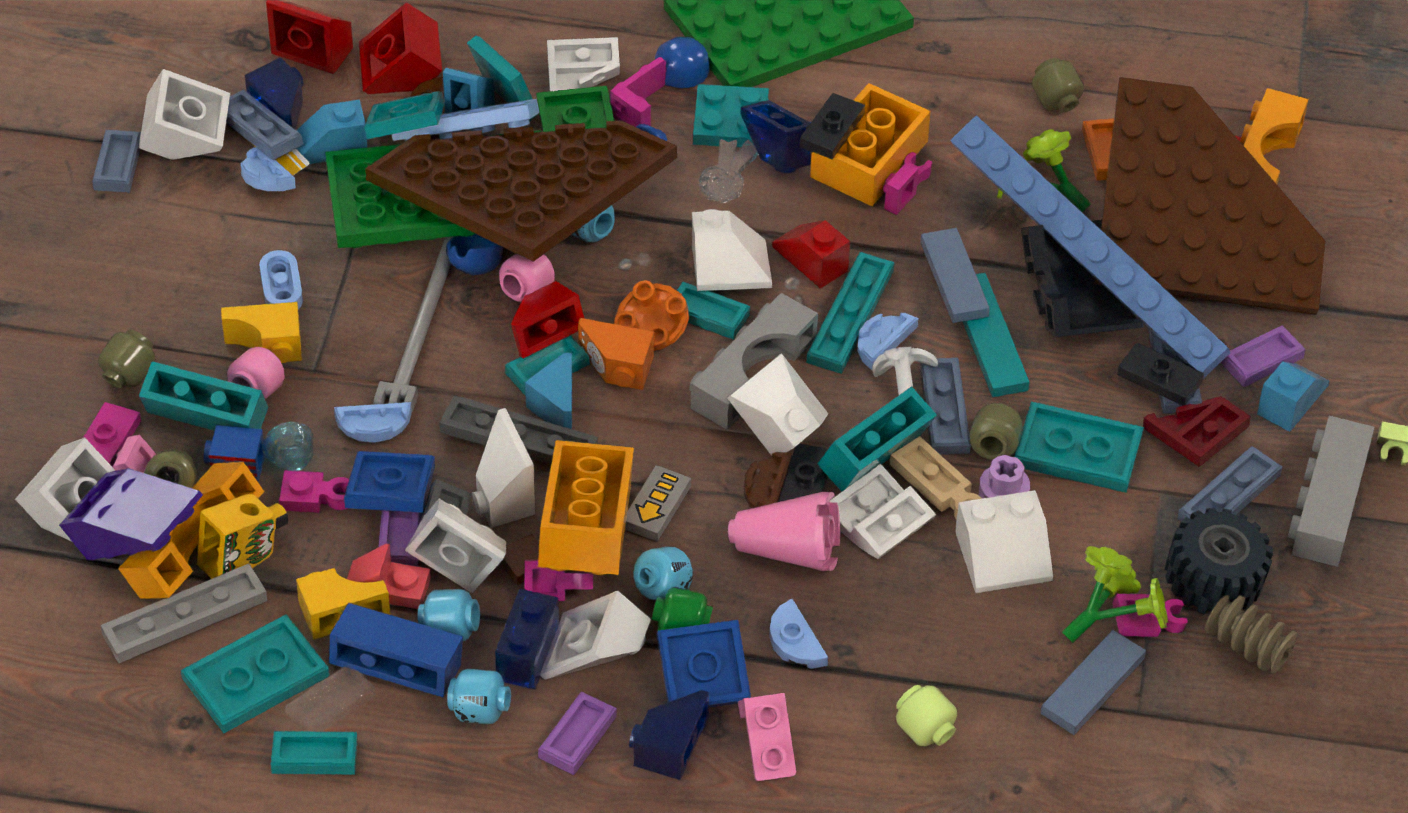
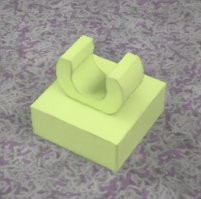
[1377,421,1408,466]

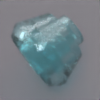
[262,421,314,471]

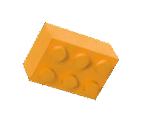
[810,83,931,206]

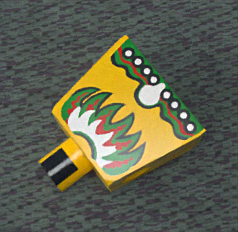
[197,494,288,579]

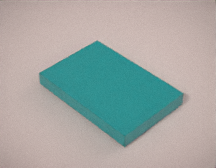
[1014,401,1144,493]
[181,614,330,733]

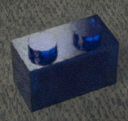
[495,589,559,690]

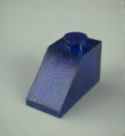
[245,57,304,130]
[740,100,812,173]
[629,690,709,780]

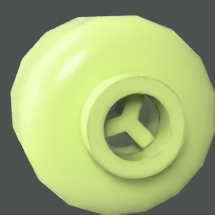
[896,685,957,747]

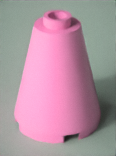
[728,492,840,571]

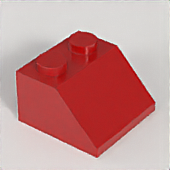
[266,0,353,74]
[359,2,442,94]

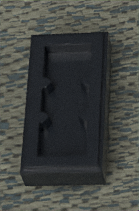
[800,93,865,160]
[1117,342,1204,406]
[778,443,828,502]

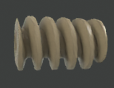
[1205,595,1298,674]

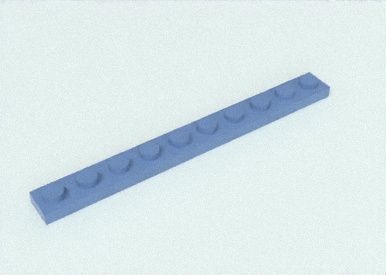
[950,115,1231,379]

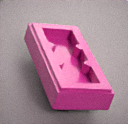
[83,402,141,467]

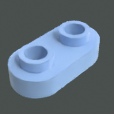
[259,250,303,310]

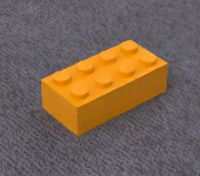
[538,440,634,575]

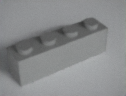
[1288,416,1375,567]

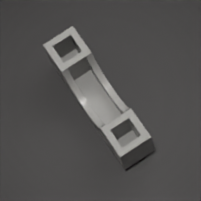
[689,293,818,430]

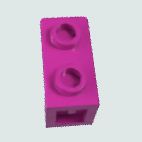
[610,57,666,127]

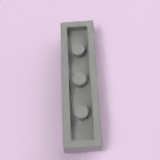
[101,564,267,663]

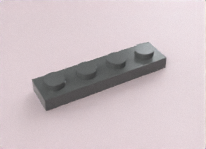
[439,395,598,465]

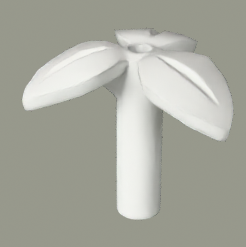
[872,347,938,395]

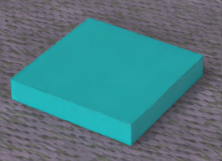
[467,35,538,122]
[364,91,445,139]

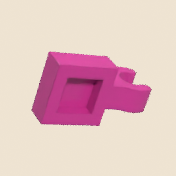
[883,152,932,215]
[525,560,593,601]

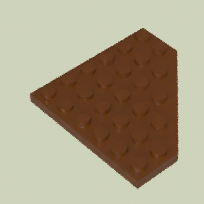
[1094,77,1326,315]
[365,120,677,262]

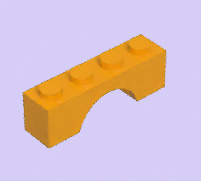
[1240,88,1309,185]
[118,462,265,599]

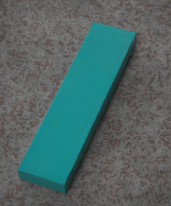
[806,252,895,374]
[962,273,1030,397]

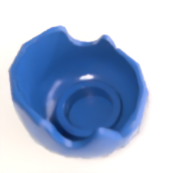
[655,37,710,88]
[446,234,504,275]

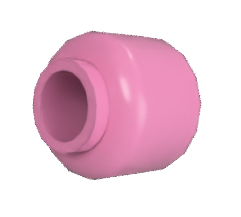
[499,254,554,303]
[227,347,285,399]

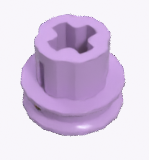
[979,455,1030,499]

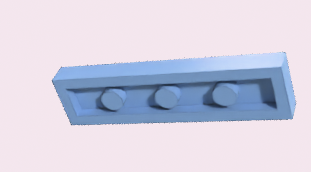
[391,98,539,141]

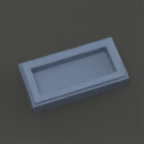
[92,130,141,193]

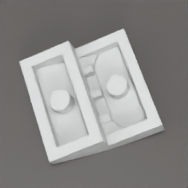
[830,464,936,559]

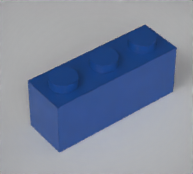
[329,603,463,698]

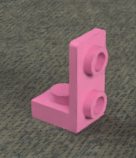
[738,693,796,781]

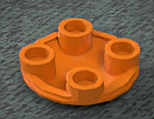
[614,280,689,351]

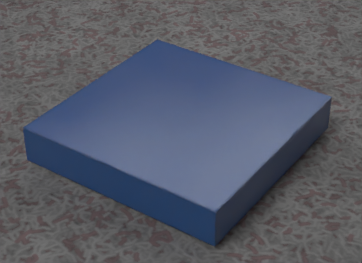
[344,451,435,513]
[657,620,751,713]

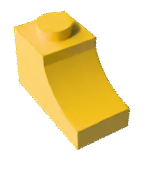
[221,302,302,363]
[296,568,390,640]

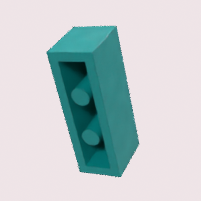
[139,361,269,431]
[817,386,937,492]

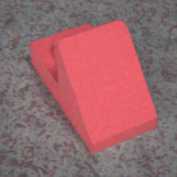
[347,544,431,609]

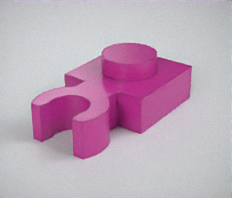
[279,470,349,513]
[1112,594,1188,637]

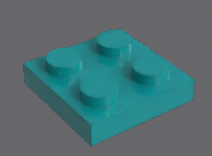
[693,84,769,149]

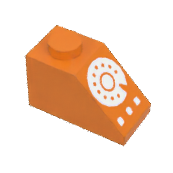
[578,318,654,390]

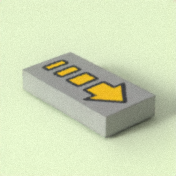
[625,465,691,542]

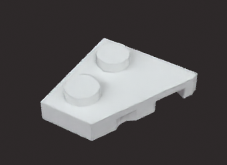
[547,37,620,91]

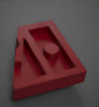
[1143,396,1251,467]

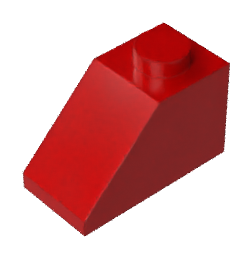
[772,220,850,289]
[511,281,585,359]

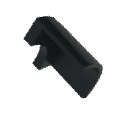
[1021,219,1144,337]

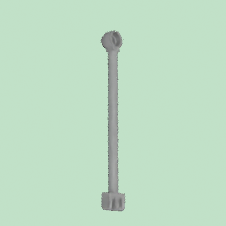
[373,236,454,412]

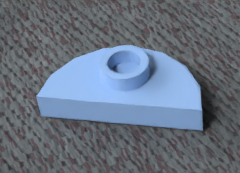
[241,147,296,191]
[857,313,919,370]
[334,402,412,443]
[769,599,828,669]

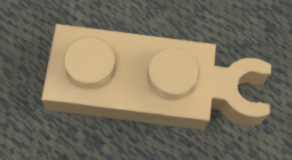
[890,436,982,520]

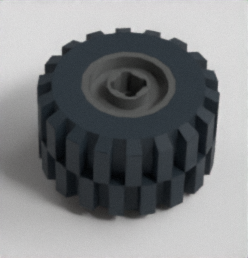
[1164,508,1273,614]

